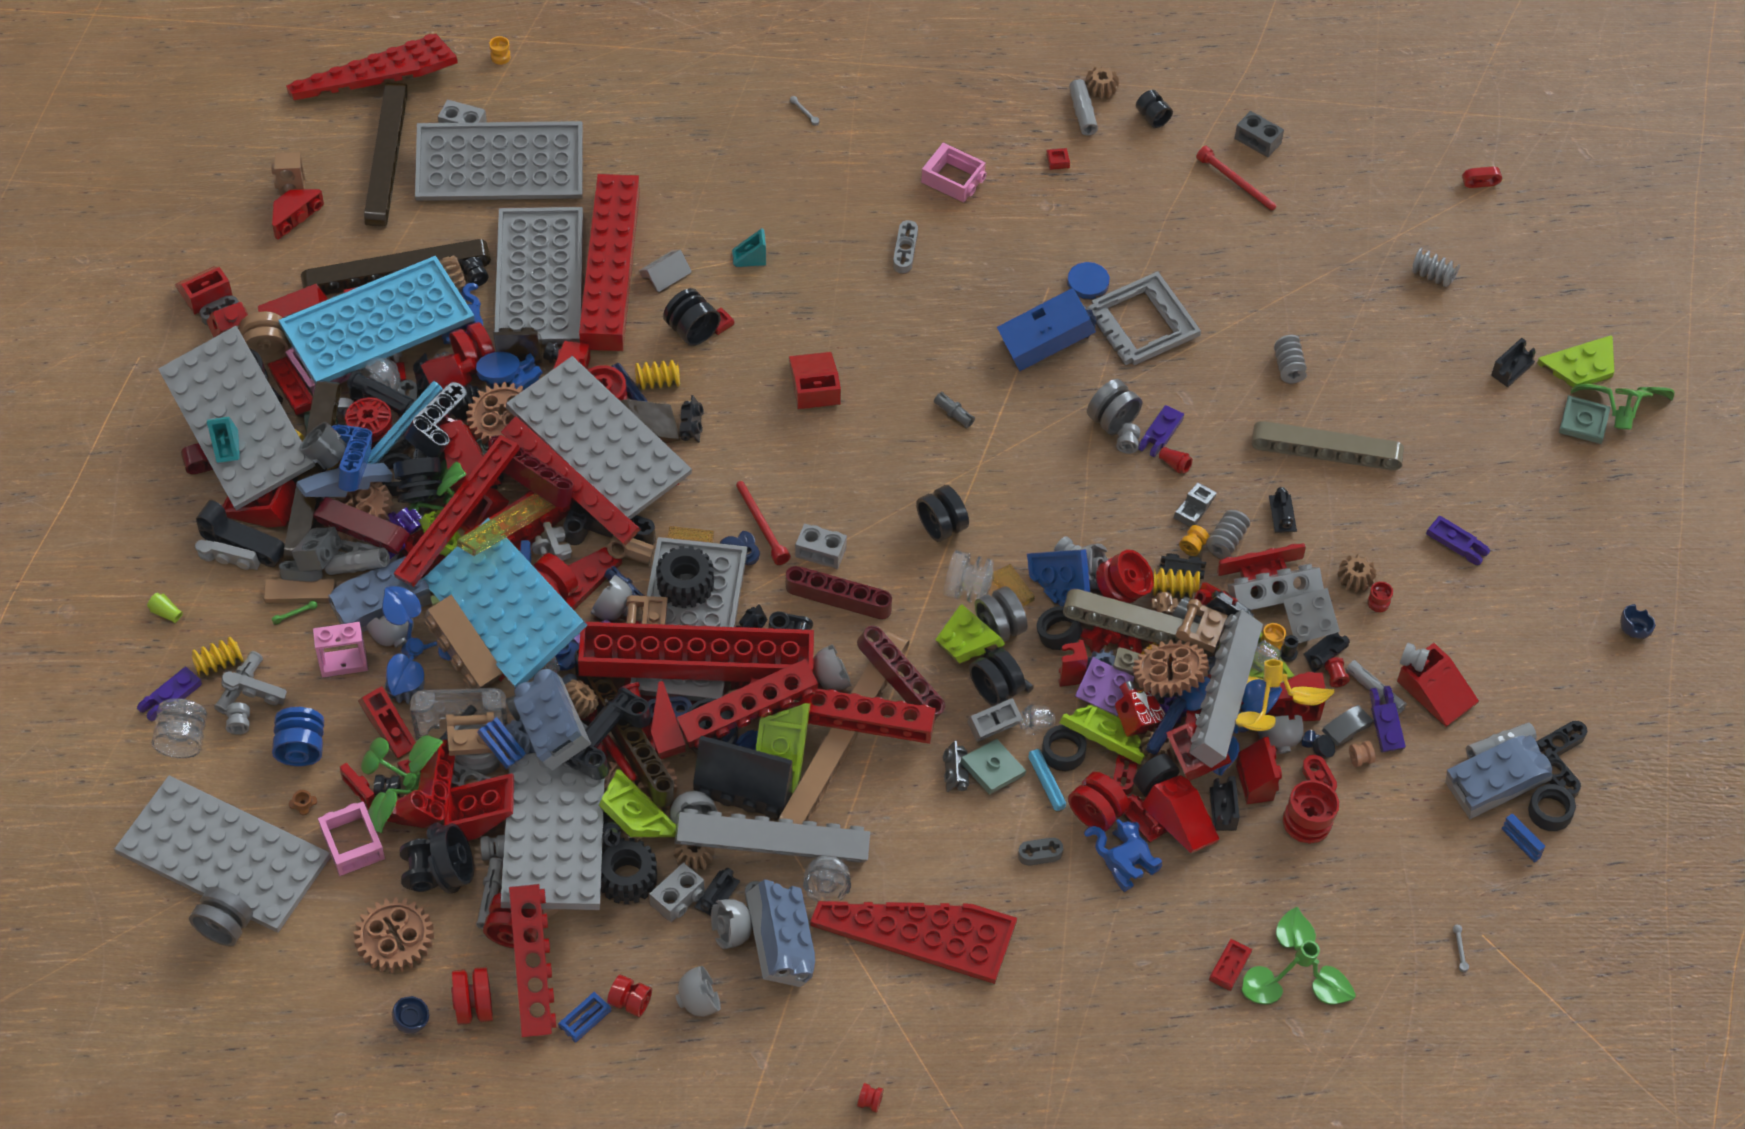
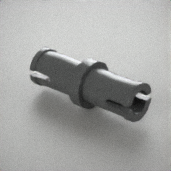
[934,392,975,428]

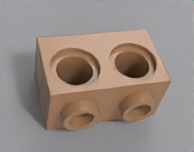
[271,152,306,196]

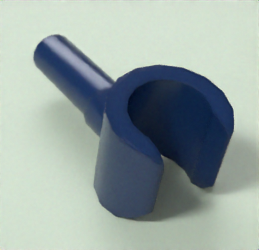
[1302,730,1322,748]

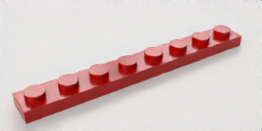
[501,416,641,546]
[394,435,520,587]

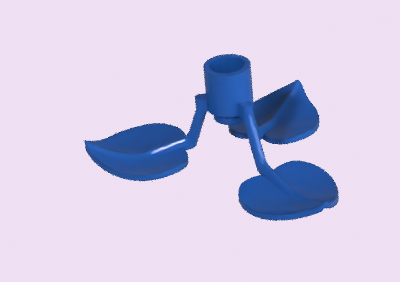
[382,586,452,696]
[1178,676,1282,776]

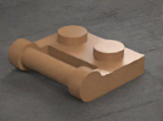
[626,595,668,625]
[1176,599,1228,653]
[446,712,497,756]

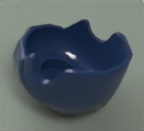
[1620,604,1656,639]
[392,996,430,1034]

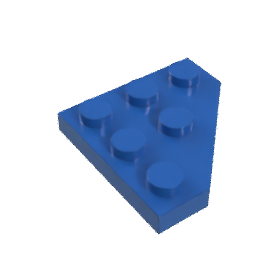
[1027,549,1091,606]

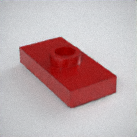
[340,762,375,809]
[1209,939,1253,991]

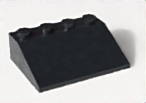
[693,736,792,819]

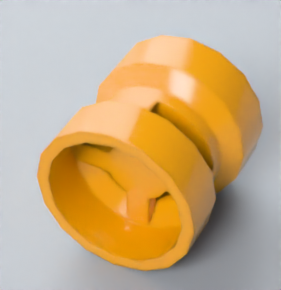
[489,36,511,65]
[1179,525,1209,556]
[1259,623,1286,655]

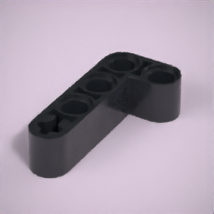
[405,382,466,458]
[196,500,285,567]
[564,501,656,545]

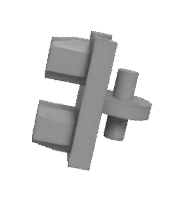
[531,522,572,560]

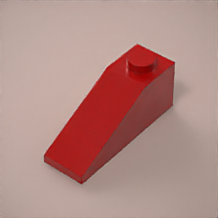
[649,681,686,760]
[358,686,416,758]

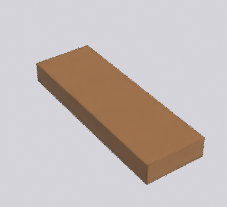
[264,579,335,603]

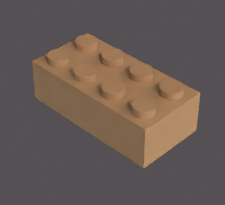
[424,594,503,694]

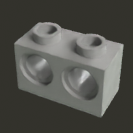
[438,99,487,123]
[795,524,847,569]
[967,698,1022,742]
[649,863,705,922]

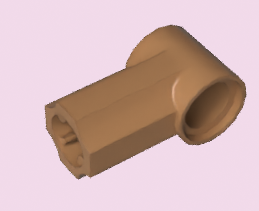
[607,535,655,565]

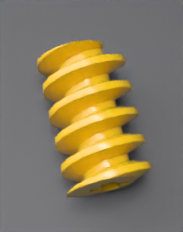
[635,360,680,390]
[1152,568,1200,599]
[192,637,244,678]

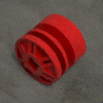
[345,397,393,450]
[533,553,579,599]
[1282,780,1340,844]

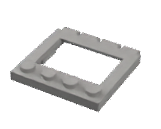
[1086,271,1201,366]

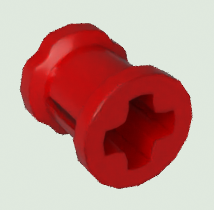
[1324,657,1350,688]

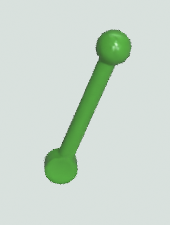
[272,601,317,624]

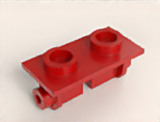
[1124,794,1167,843]

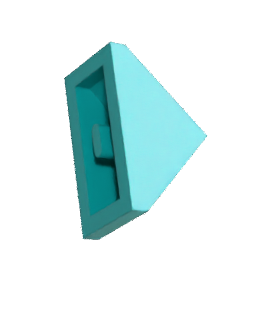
[732,228,766,267]
[206,417,240,463]

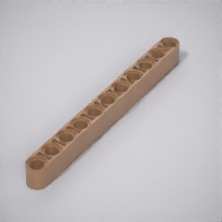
[778,631,910,824]

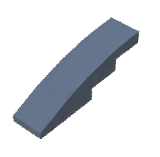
[296,463,393,497]

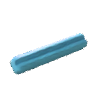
[1029,749,1066,811]

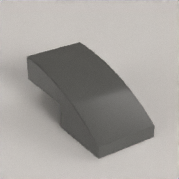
[1174,483,1217,527]
[1322,705,1374,746]

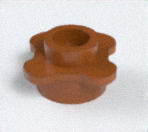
[288,790,317,815]

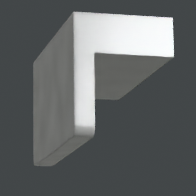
[639,250,691,292]

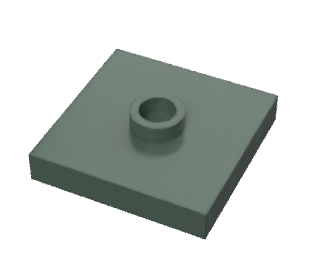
[1559,395,1611,444]
[960,739,1026,795]

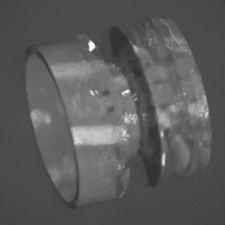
[944,550,994,603]
[151,699,207,758]

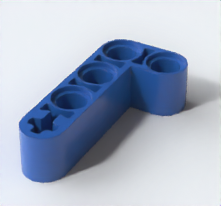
[331,425,372,492]

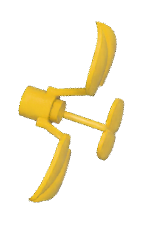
[1235,659,1334,731]

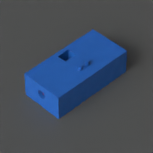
[997,288,1096,372]

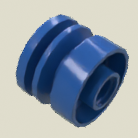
[272,707,325,766]

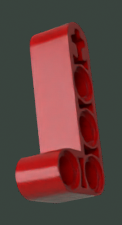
[396,740,455,828]

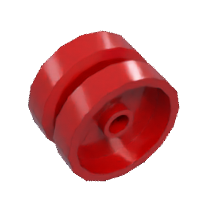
[449,322,495,376]
[588,365,627,401]
[1096,549,1154,604]
[1068,771,1129,832]
[483,893,543,949]
[451,966,493,1025]

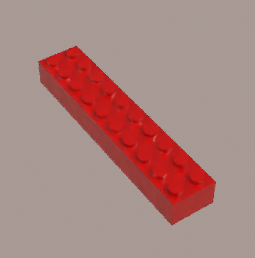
[579,174,640,351]
[578,622,814,684]

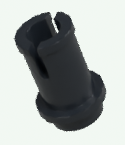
[1279,635,1299,662]

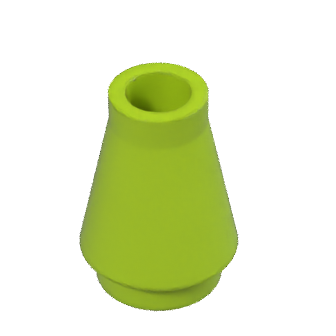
[147,592,183,623]

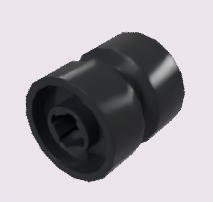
[1136,90,1173,128]

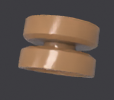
[239,311,289,365]

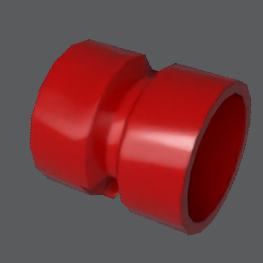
[607,974,652,1017]

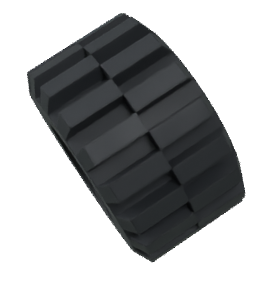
[656,546,714,608]
[601,838,657,905]

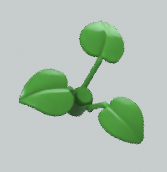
[1571,384,1675,430]
[407,458,466,512]
[361,735,443,833]
[1241,907,1356,1005]

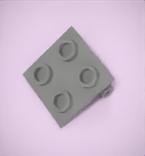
[1283,588,1340,643]

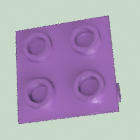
[1075,657,1134,716]

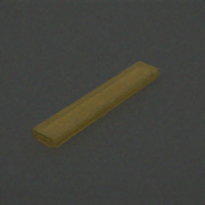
[457,493,556,556]

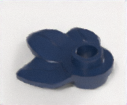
[720,531,760,565]

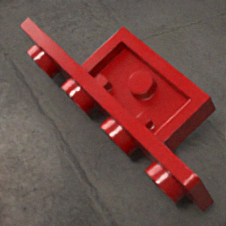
[1217,543,1306,589]

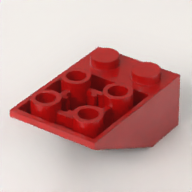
[789,352,841,409]
[1397,643,1479,727]

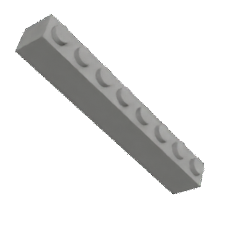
[1189,609,1263,768]
[675,809,870,863]

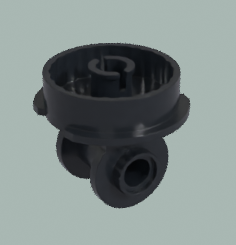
[399,823,474,894]

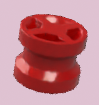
[857,1083,884,1113]

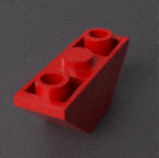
[272,189,324,240]

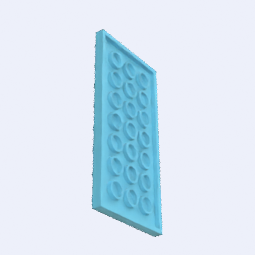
[279,256,475,385]
[422,518,587,687]

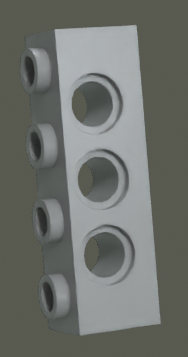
[1228,564,1324,610]

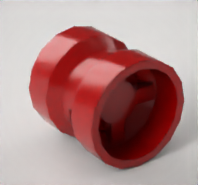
[1367,581,1393,612]

